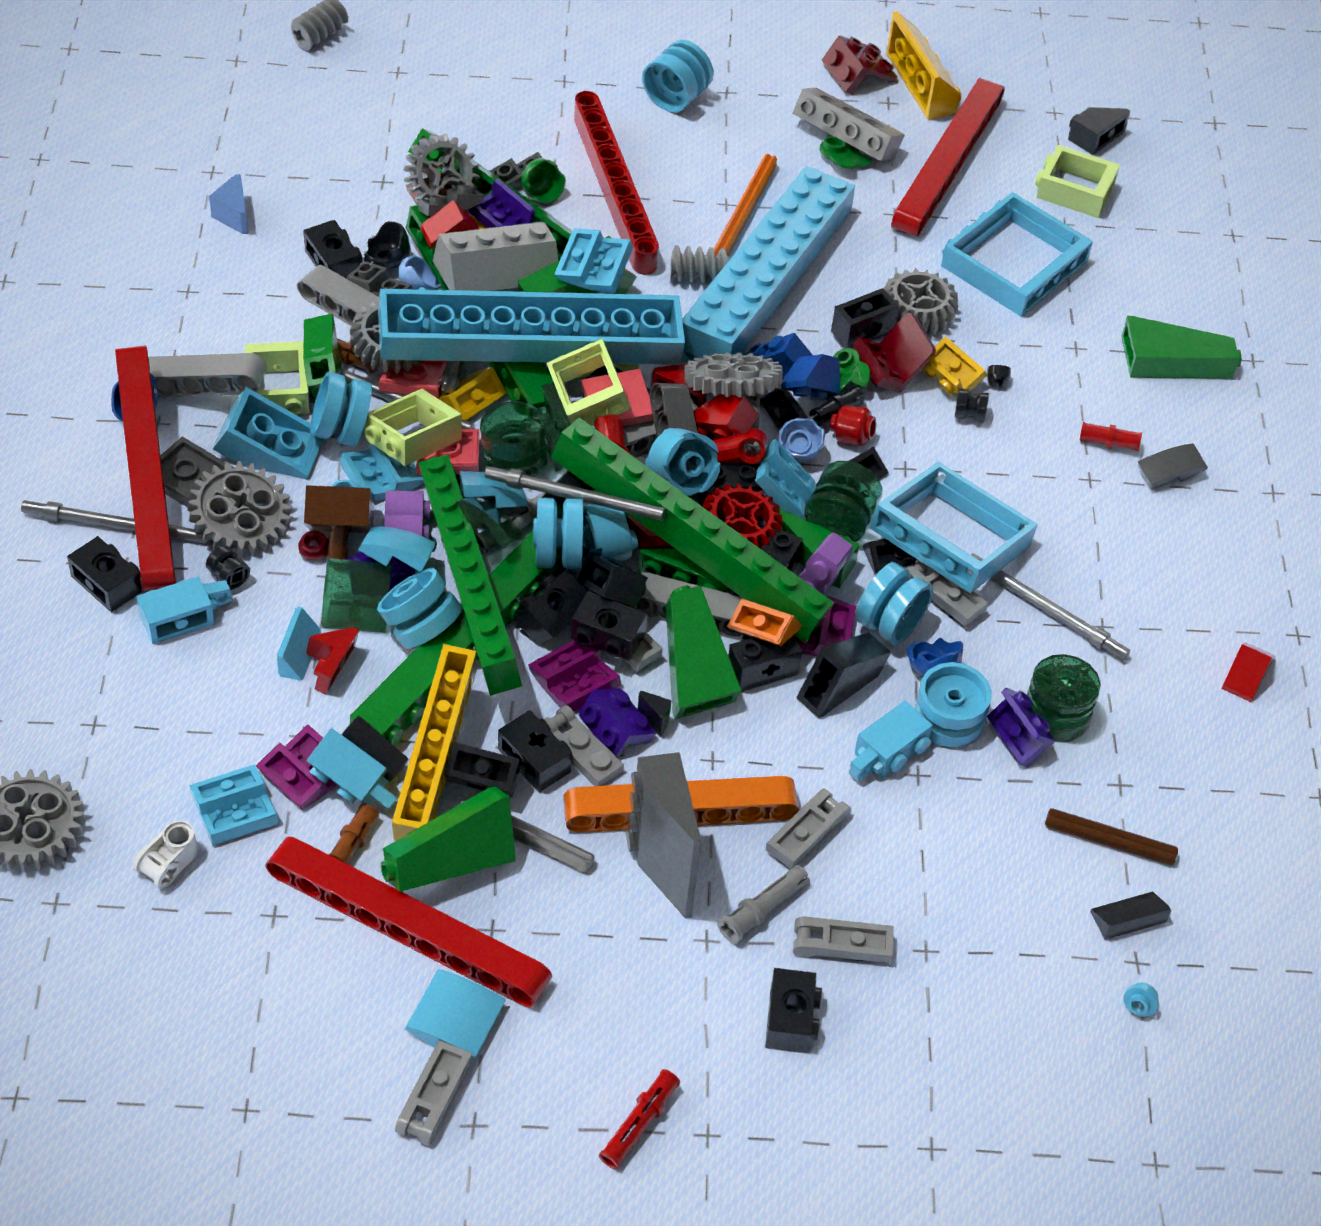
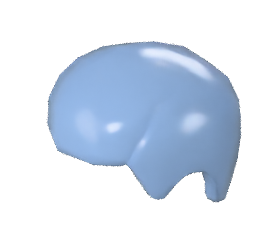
[398,255,441,290]
[778,418,825,463]

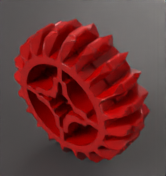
[702,483,783,549]

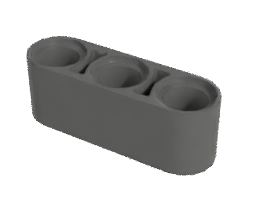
[650,383,698,437]

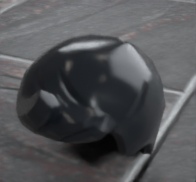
[363,221,411,269]

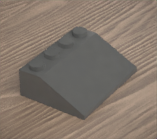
[626,752,701,918]

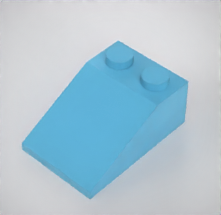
[213,387,323,479]

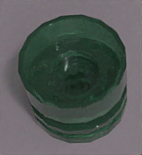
[480,401,548,477]
[804,461,883,542]
[1027,654,1101,742]

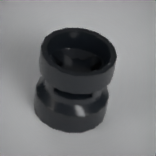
[954,388,989,422]
[205,545,250,590]

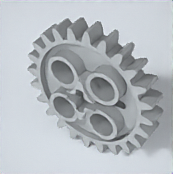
[685,352,783,397]
[187,461,292,556]
[0,769,86,872]

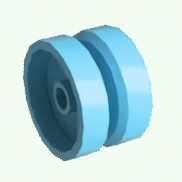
[310,371,372,447]
[533,498,583,569]
[855,562,934,645]
[377,568,462,648]
[915,662,992,748]

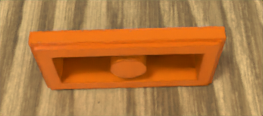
[727,599,802,646]

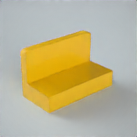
[438,367,506,420]

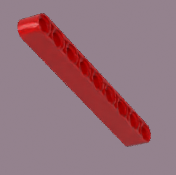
[891,78,1005,237]
[574,91,659,275]
[115,345,176,592]
[265,836,552,1007]

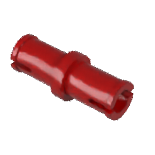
[1079,422,1143,451]

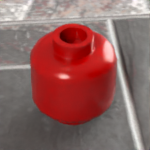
[830,405,877,446]

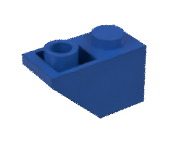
[747,332,813,381]
[781,354,840,401]

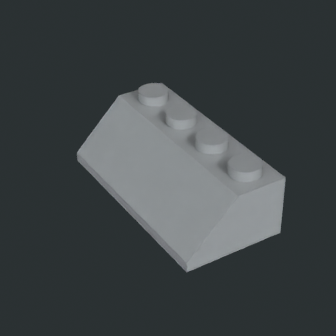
[433,222,559,292]

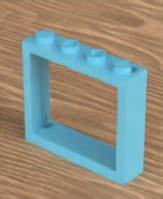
[941,192,1093,317]
[870,461,1038,594]

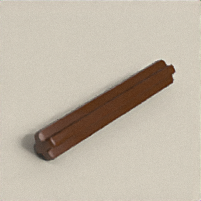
[1045,808,1178,865]

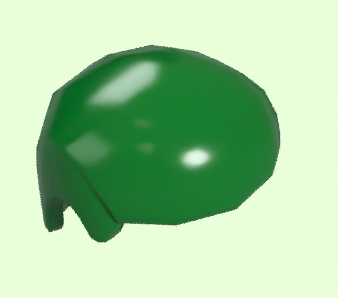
[522,158,566,204]

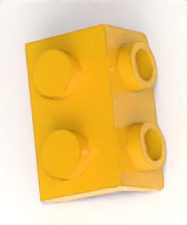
[922,336,987,396]

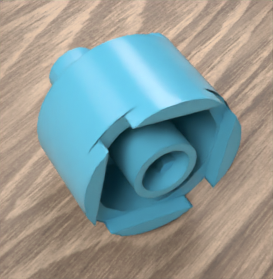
[645,428,720,496]
[582,504,638,562]

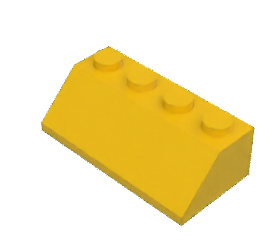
[886,11,961,120]

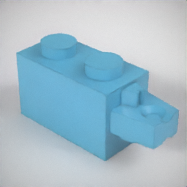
[136,576,232,644]
[849,701,933,781]
[306,728,398,810]

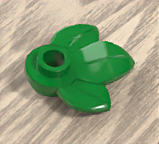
[819,136,872,169]
[833,348,870,395]

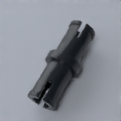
[809,386,865,427]

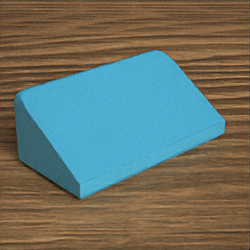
[277,606,321,681]

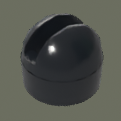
[987,365,1011,388]

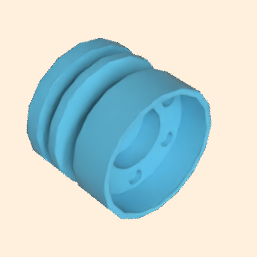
[642,40,714,112]

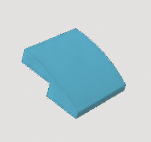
[554,228,633,294]
[755,439,815,518]
[339,444,424,502]
[459,471,527,508]
[358,526,436,572]
[189,764,279,845]
[404,969,506,1061]

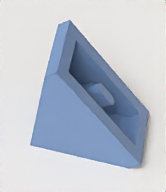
[209,174,248,234]

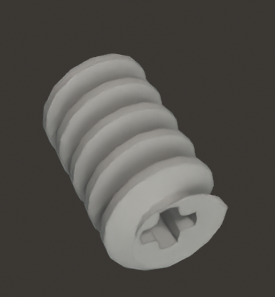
[291,0,349,51]
[670,245,729,283]

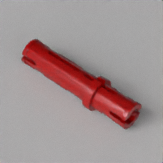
[598,1069,680,1170]

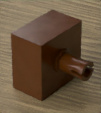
[304,485,375,561]

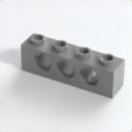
[792,87,905,161]

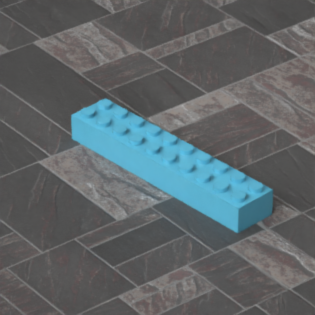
[682,166,856,359]
[378,289,685,365]

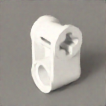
[132,820,198,889]

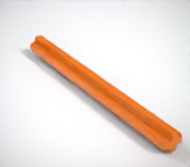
[714,153,778,256]

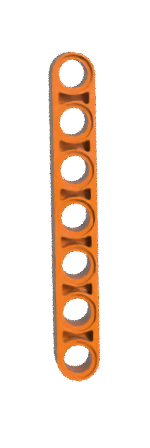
[563,776,799,832]

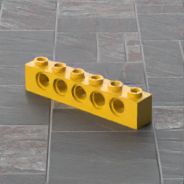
[392,644,477,841]

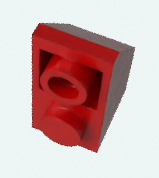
[693,394,759,440]

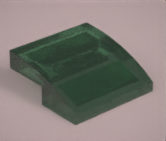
[534,382,571,472]
[456,497,526,549]
[321,558,393,633]

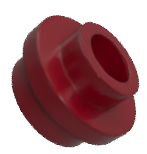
[298,530,329,561]

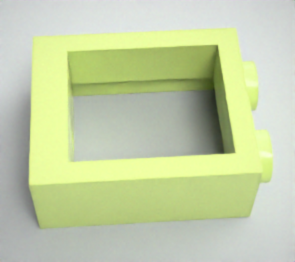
[1035,145,1120,218]
[547,339,632,426]
[245,341,310,415]
[364,389,462,466]

